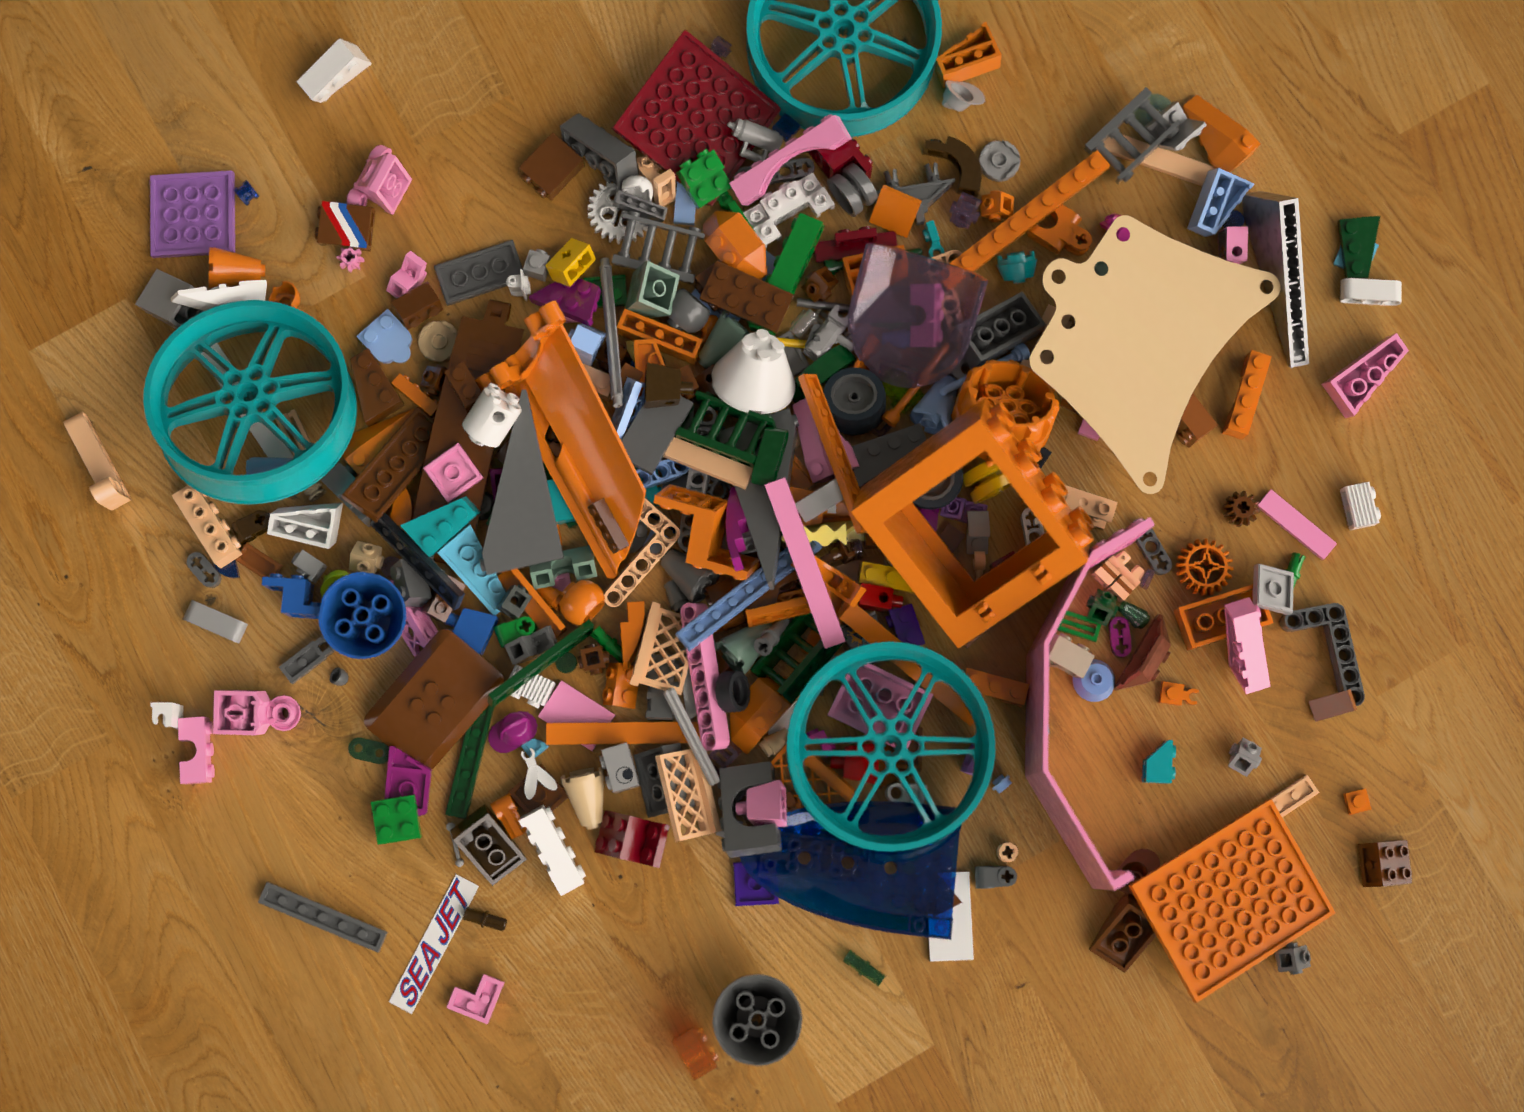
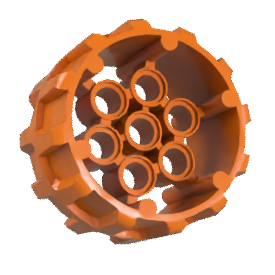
[951,359,1059,463]

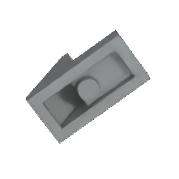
[966,511,990,554]

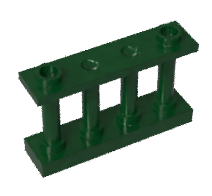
[675,391,776,468]
[750,613,848,704]

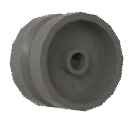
[827,162,878,217]

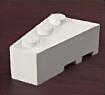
[297,38,372,103]
[267,503,343,549]

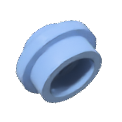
[992,774,1012,793]

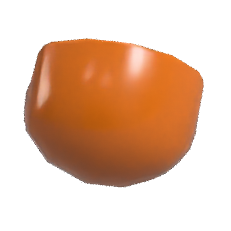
[269,281,300,309]

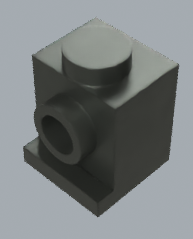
[496,585,532,620]

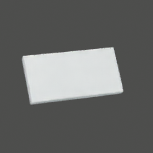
[928,872,974,961]

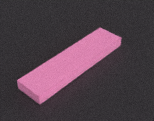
[1256,490,1337,560]

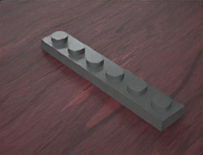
[258,882,388,953]

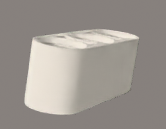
[1340,278,1402,306]

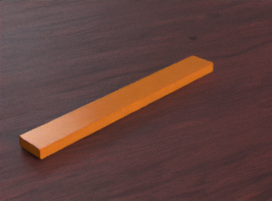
[798,374,867,534]
[839,605,974,727]
[546,722,701,745]

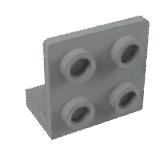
[1144,102,1207,151]

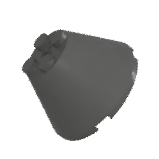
[713,974,802,1066]

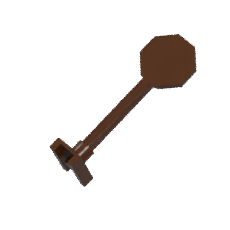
[743,538,856,609]

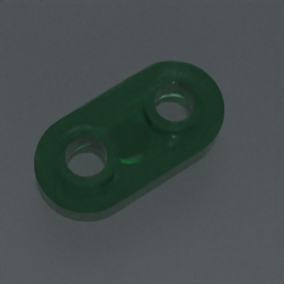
[348,738,390,765]

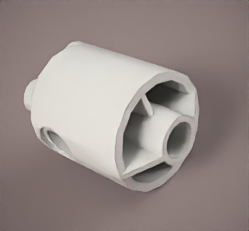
[462,383,522,447]

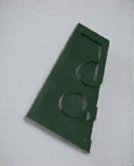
[1337,215,1381,279]

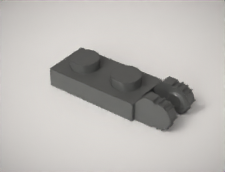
[279,636,336,684]

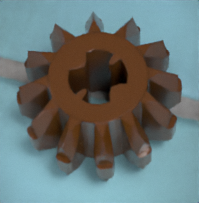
[1223,491,1260,527]

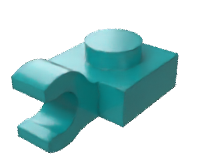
[922,220,945,259]

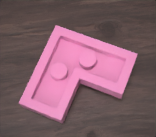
[447,974,505,1024]

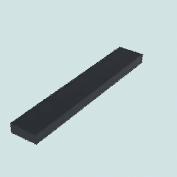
[370,513,465,610]

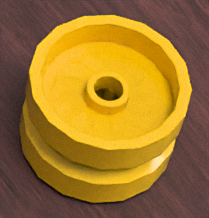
[963,462,1012,504]

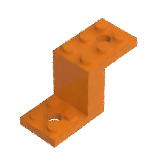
[654,484,760,580]

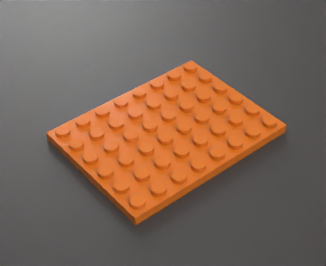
[1129,799,1335,1003]

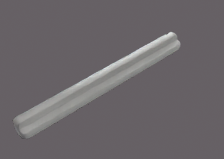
[664,687,720,786]

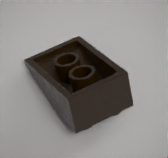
[450,804,527,886]

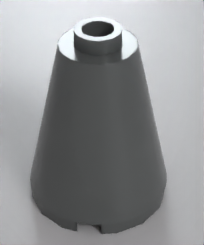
[661,549,720,603]

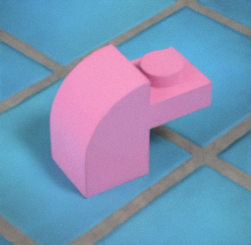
[386,251,427,298]

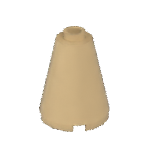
[560,767,604,829]

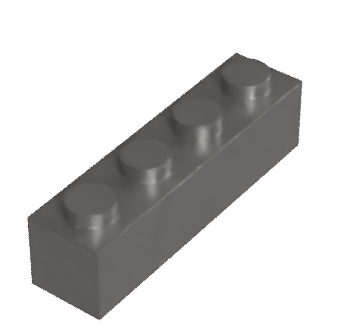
[612,190,668,223]

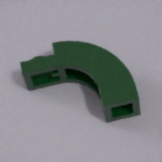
[792,345,856,403]

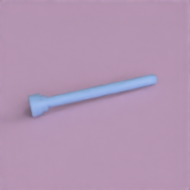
[939,343,1030,395]

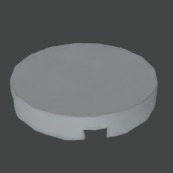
[979,140,1020,182]

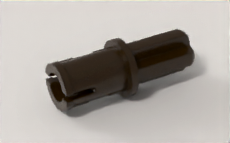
[463,907,507,931]

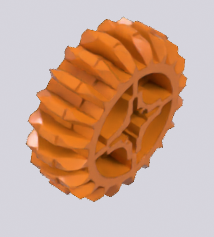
[1175,538,1234,596]

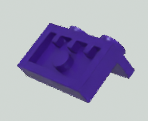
[885,603,926,646]

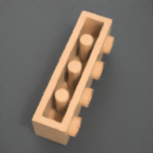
[171,485,242,568]

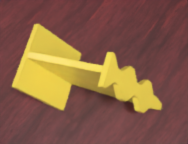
[781,521,864,546]

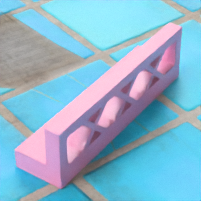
[390,580,438,657]

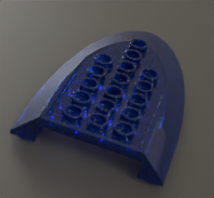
[740,801,961,940]

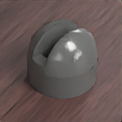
[330,667,349,686]

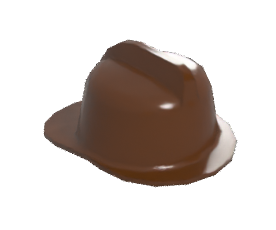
[1117,849,1160,894]

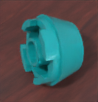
[996,250,1037,284]

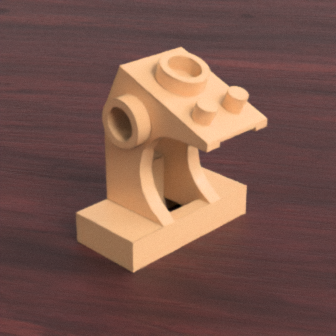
[637,155,676,206]

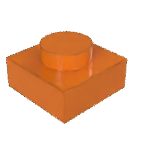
[1343,788,1372,815]

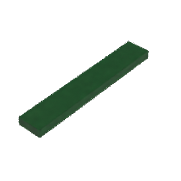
[487,620,594,708]
[445,705,495,819]

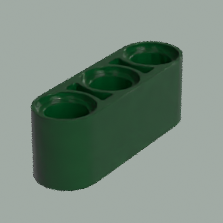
[751,426,789,486]

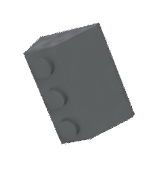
[634,743,695,818]

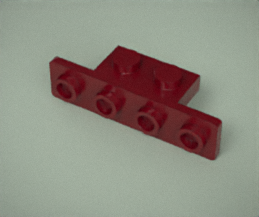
[814,226,898,263]

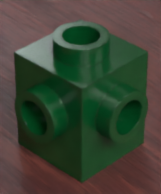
[1086,589,1119,626]

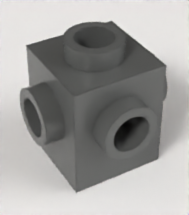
[1275,942,1311,975]

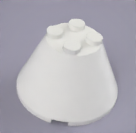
[712,329,795,414]

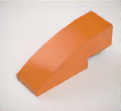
[620,601,644,671]

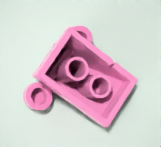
[347,145,412,215]

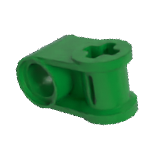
[494,616,537,648]

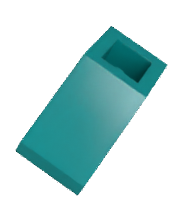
[1142,740,1176,784]

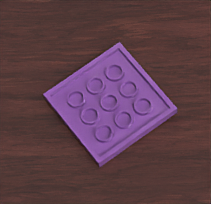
[150,171,235,258]

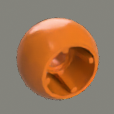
[559,579,605,626]

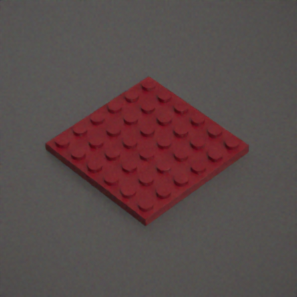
[612,29,781,207]

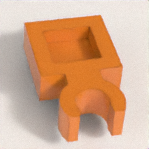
[1159,681,1199,706]

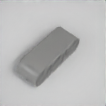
[183,600,248,643]

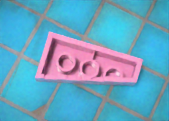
[1322,333,1409,418]
[1225,597,1270,694]

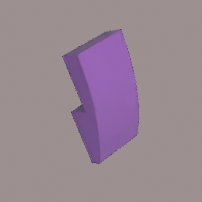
[940,497,988,523]

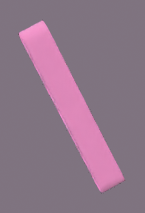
[680,603,730,750]

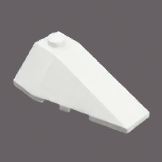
[171,280,267,311]

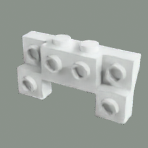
[744,173,835,248]

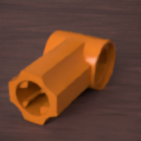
[490,793,527,840]

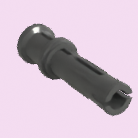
[754,617,793,656]

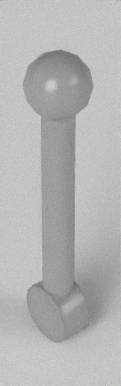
[446,823,464,867]

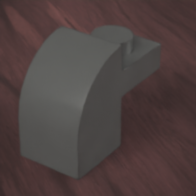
[504,626,558,665]

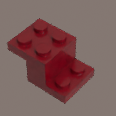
[807,138,873,180]
[594,810,670,868]

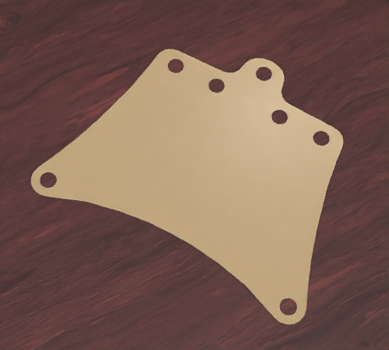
[1029,215,1281,494]

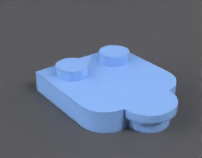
[356,309,412,364]

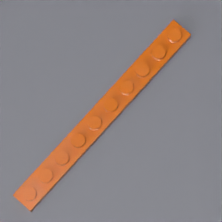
[936,150,1111,292]

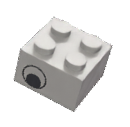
[599,743,640,793]

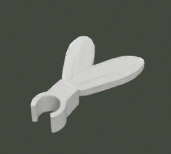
[521,748,557,800]

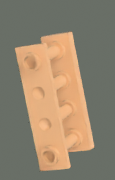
[1023,485,1118,530]

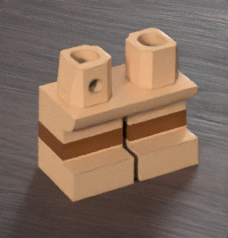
[1092,551,1145,603]

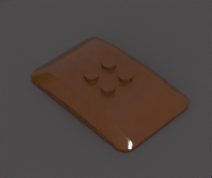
[364,629,506,770]

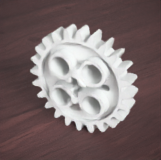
[588,181,652,244]

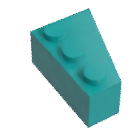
[400,496,481,557]

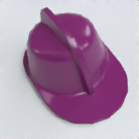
[488,711,538,753]

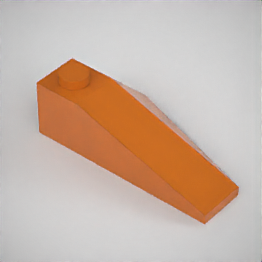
[1182,95,1261,173]
[342,409,415,475]

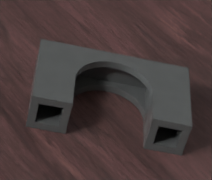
[717,761,782,858]

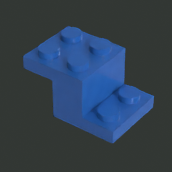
[262,574,321,619]

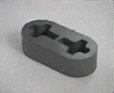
[186,552,222,588]

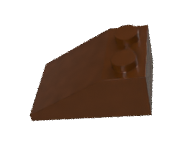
[1089,893,1156,973]

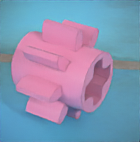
[337,247,365,273]

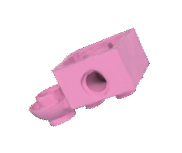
[213,690,301,735]

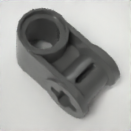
[975,866,1017,889]

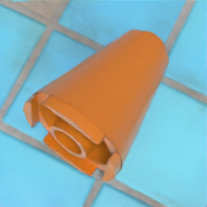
[208,247,265,288]

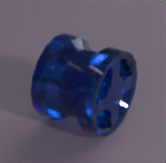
[233,180,260,206]

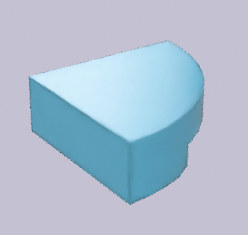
[521,739,549,758]

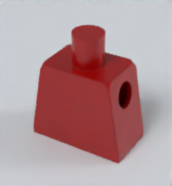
[857,583,903,612]
[830,743,879,785]

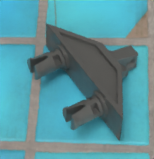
[876,163,956,226]

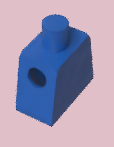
[445,608,499,656]

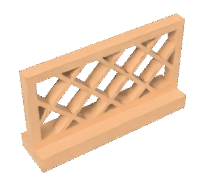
[629,601,689,695]
[655,749,722,842]

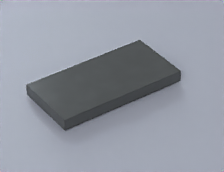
[434,240,525,306]
[621,396,693,475]

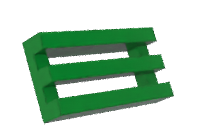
[1057,611,1101,643]

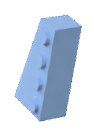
[568,324,606,366]

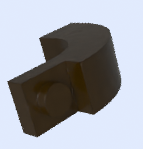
[923,136,982,197]

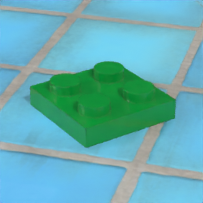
[371,794,422,845]

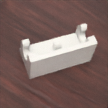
[150,703,184,729]

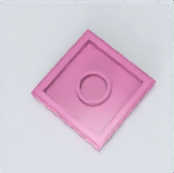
[423,443,484,503]

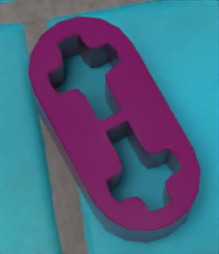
[1108,616,1132,658]

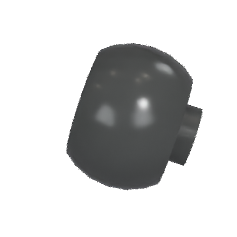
[667,288,710,334]

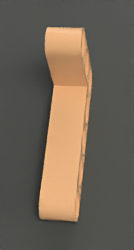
[63,411,131,511]
[604,498,680,607]

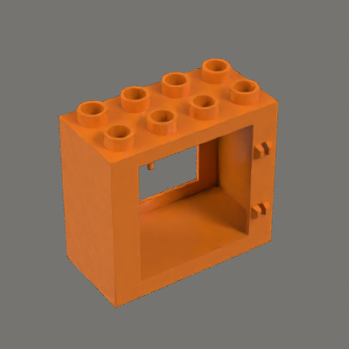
[851,398,1094,649]

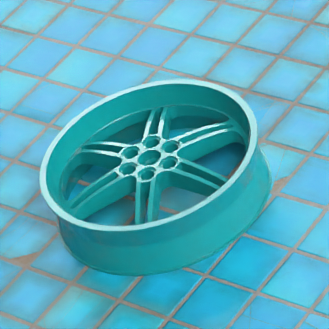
[747,0,942,137]
[143,300,357,504]
[786,642,996,852]

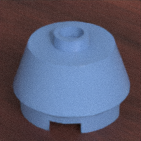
[1073,659,1115,702]

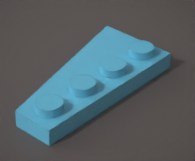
[437,524,506,615]

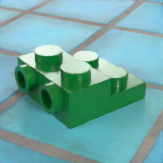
[676,149,732,209]

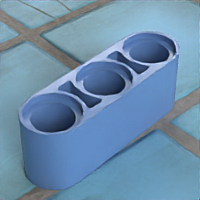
[636,459,690,489]

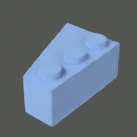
[1187,168,1254,237]

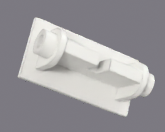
[506,269,531,301]

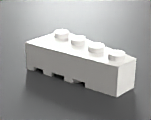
[519,804,586,896]

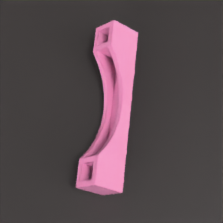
[730,114,852,206]

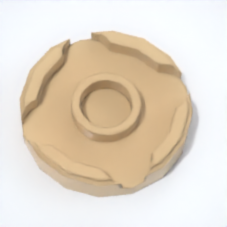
[418,321,458,363]

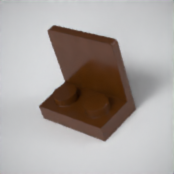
[1358,840,1412,887]

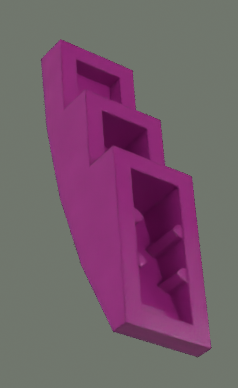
[726,487,749,572]

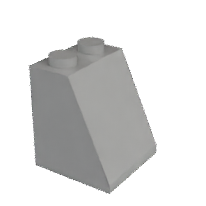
[135,269,204,329]

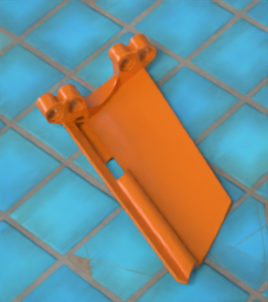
[475,301,646,579]

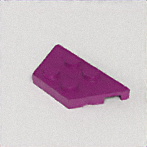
[529,278,601,326]
[384,746,432,816]

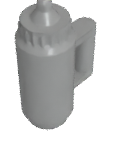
[727,119,783,162]

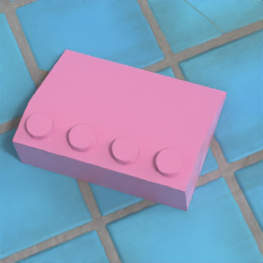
[828,664,934,749]

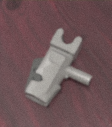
[803,305,856,361]

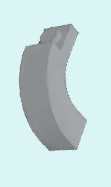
[795,478,843,523]

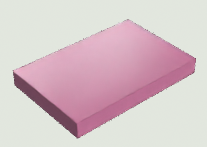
[538,681,616,752]

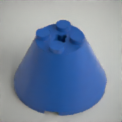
[318,572,406,659]

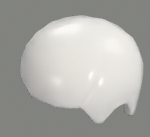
[621,175,653,202]

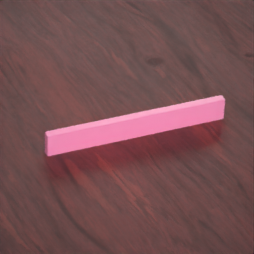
[765,478,846,649]

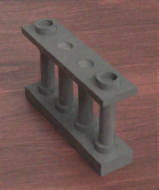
[1084,87,1181,184]
[611,211,705,284]

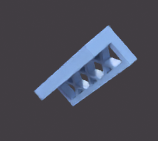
[611,377,645,441]

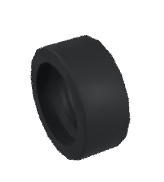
[715,671,750,713]

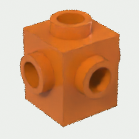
[980,190,1014,222]

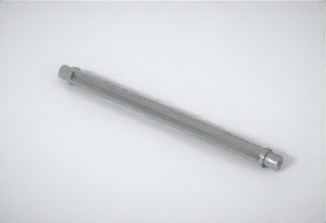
[599,258,624,408]

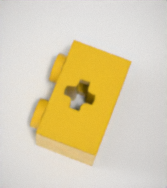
[545,238,596,287]

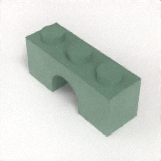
[529,545,597,589]

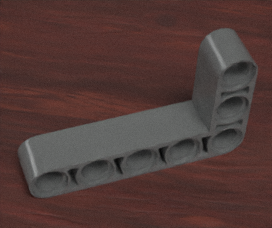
[1279,603,1365,706]

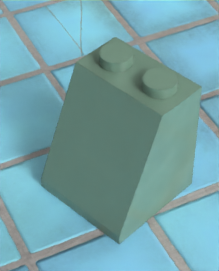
[625,261,680,318]

